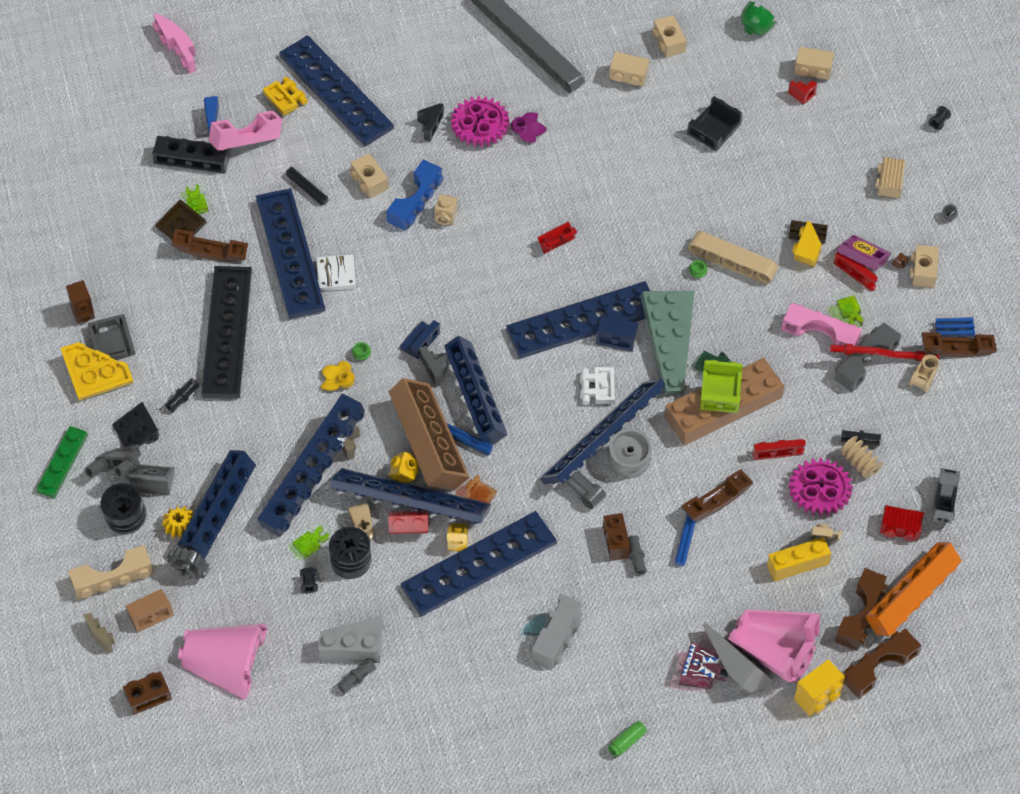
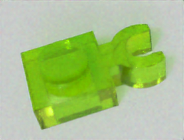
[186,184,209,214]
[836,295,864,326]
[293,526,329,559]

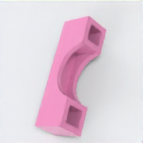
[208,111,282,150]
[782,303,862,346]

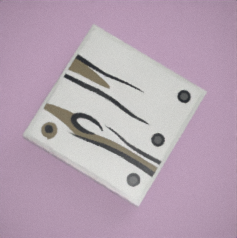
[316,254,356,291]

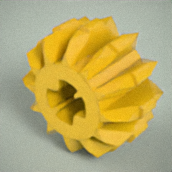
[162,505,193,539]

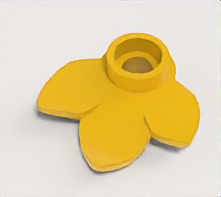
[320,361,355,391]

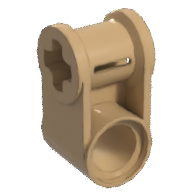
[909,354,939,393]
[348,503,374,541]

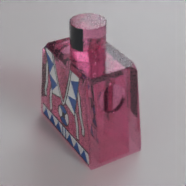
[679,643,728,689]

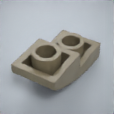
[83,612,115,653]

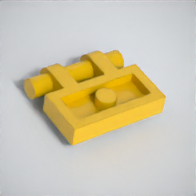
[263,77,308,116]

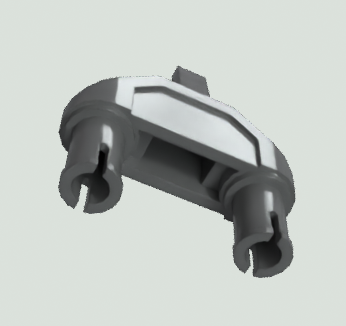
[84,444,142,478]

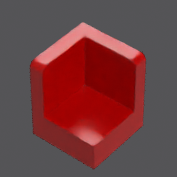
[788,80,817,105]

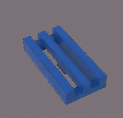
[935,317,975,337]

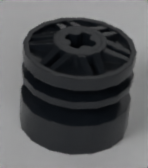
[100,483,147,534]
[329,526,372,579]

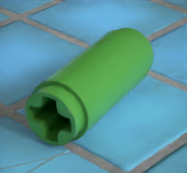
[608,721,647,757]

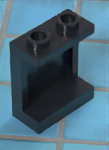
[687,96,743,152]

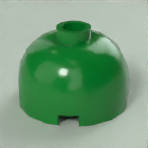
[741,1,777,35]

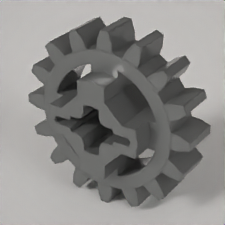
[167,547,210,579]

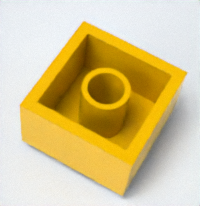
[794,659,845,717]

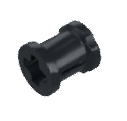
[928,106,951,130]
[300,567,318,593]

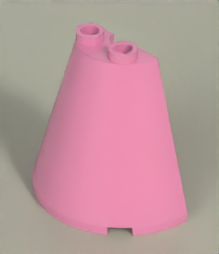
[727,610,820,683]
[178,623,268,700]

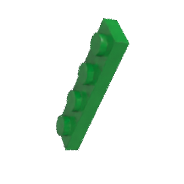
[36,426,88,498]

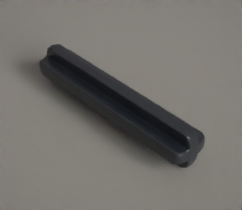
[286,167,328,205]

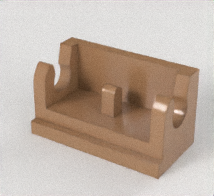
[125,589,174,633]

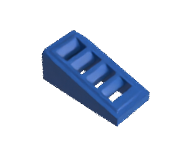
[203,96,219,134]

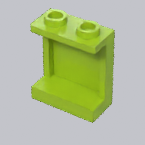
[700,360,743,413]

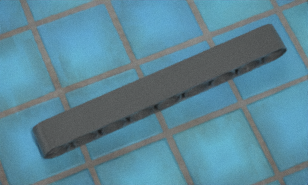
[471,0,585,93]

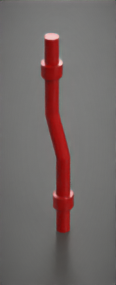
[829,343,939,362]

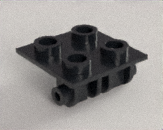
[112,402,159,447]

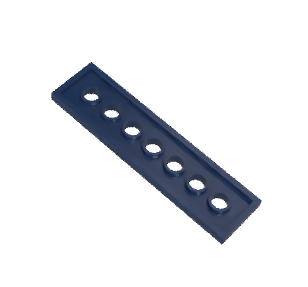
[279,35,394,147]
[256,188,326,319]
[506,281,650,359]
[540,379,666,484]
[330,468,491,524]
[401,511,557,617]

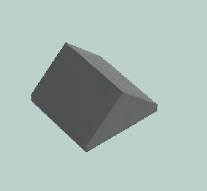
[128,464,175,495]

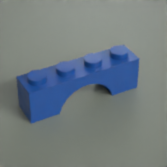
[386,159,444,231]

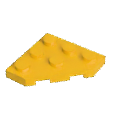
[60,342,134,401]

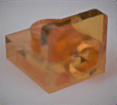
[465,475,497,503]

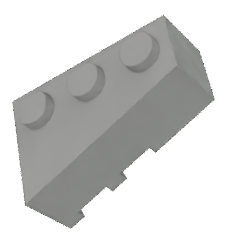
[531,593,582,669]
[318,616,382,663]

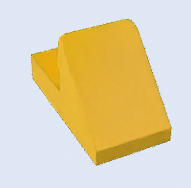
[447,522,469,551]

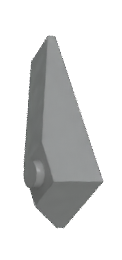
[703,622,774,693]

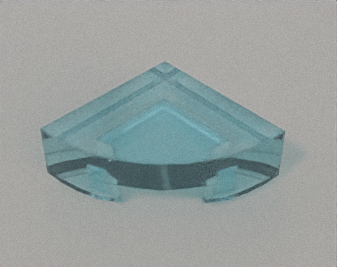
[524,615,545,636]

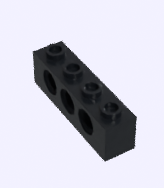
[152,136,230,174]

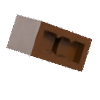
[66,280,95,324]
[602,513,630,561]
[123,671,172,715]

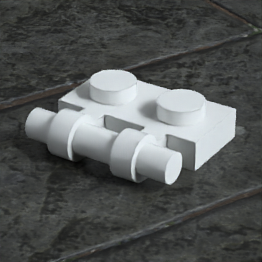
[580,367,615,405]

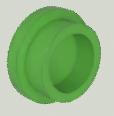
[689,260,707,278]
[352,342,371,360]

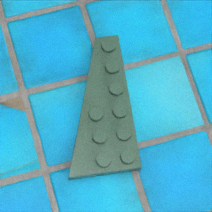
[640,291,694,395]

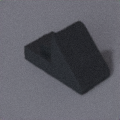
[417,103,444,142]

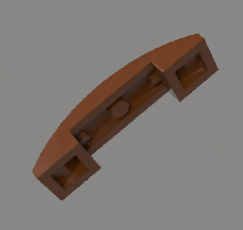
[171,229,248,262]
[921,332,997,358]
[681,469,754,521]

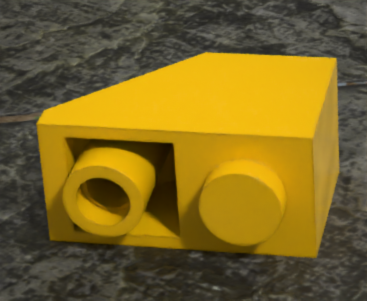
[792,221,822,267]

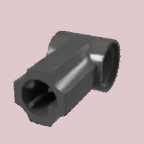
[566,470,606,509]

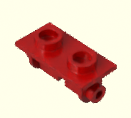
[537,221,577,254]

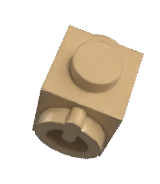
[435,194,458,226]

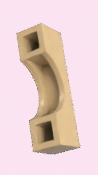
[68,545,154,600]

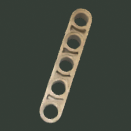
[688,231,778,284]

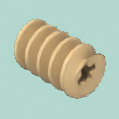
[841,436,884,478]

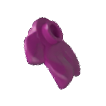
[511,112,547,143]

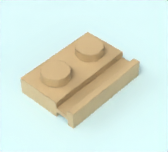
[810,524,842,541]

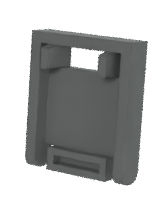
[87,314,135,359]

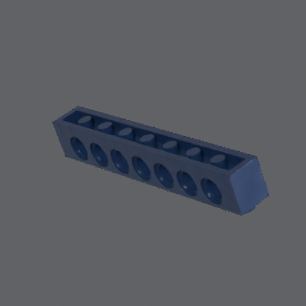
[257,393,365,537]

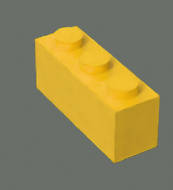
[767,537,831,582]

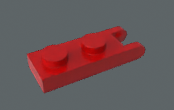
[834,252,878,291]
[752,439,806,461]

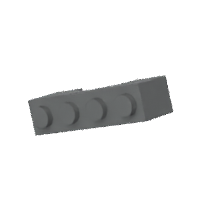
[835,322,901,393]

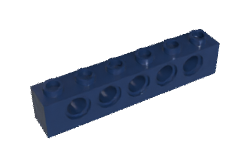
[444,335,508,445]
[177,450,256,559]

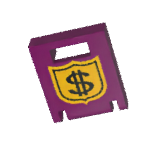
[838,235,891,271]

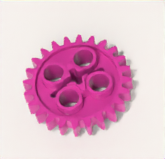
[451,96,509,148]
[788,458,853,517]

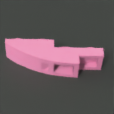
[152,13,196,74]

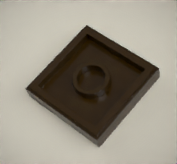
[155,199,207,240]

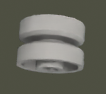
[609,428,652,478]

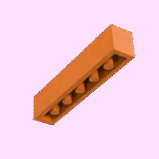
[865,542,962,636]

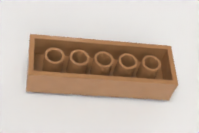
[664,358,784,446]
[388,378,470,491]

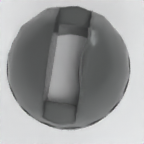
[942,204,958,220]

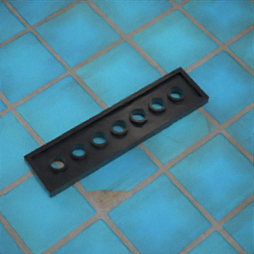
[201,266,252,398]

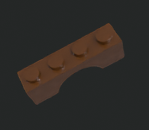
[835,568,888,650]
[843,628,922,699]

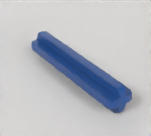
[447,423,493,455]
[675,514,696,566]

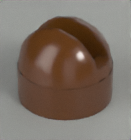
[892,252,908,269]

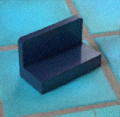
[596,316,638,352]
[400,320,440,359]

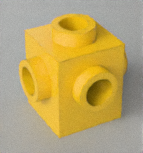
[388,452,419,483]

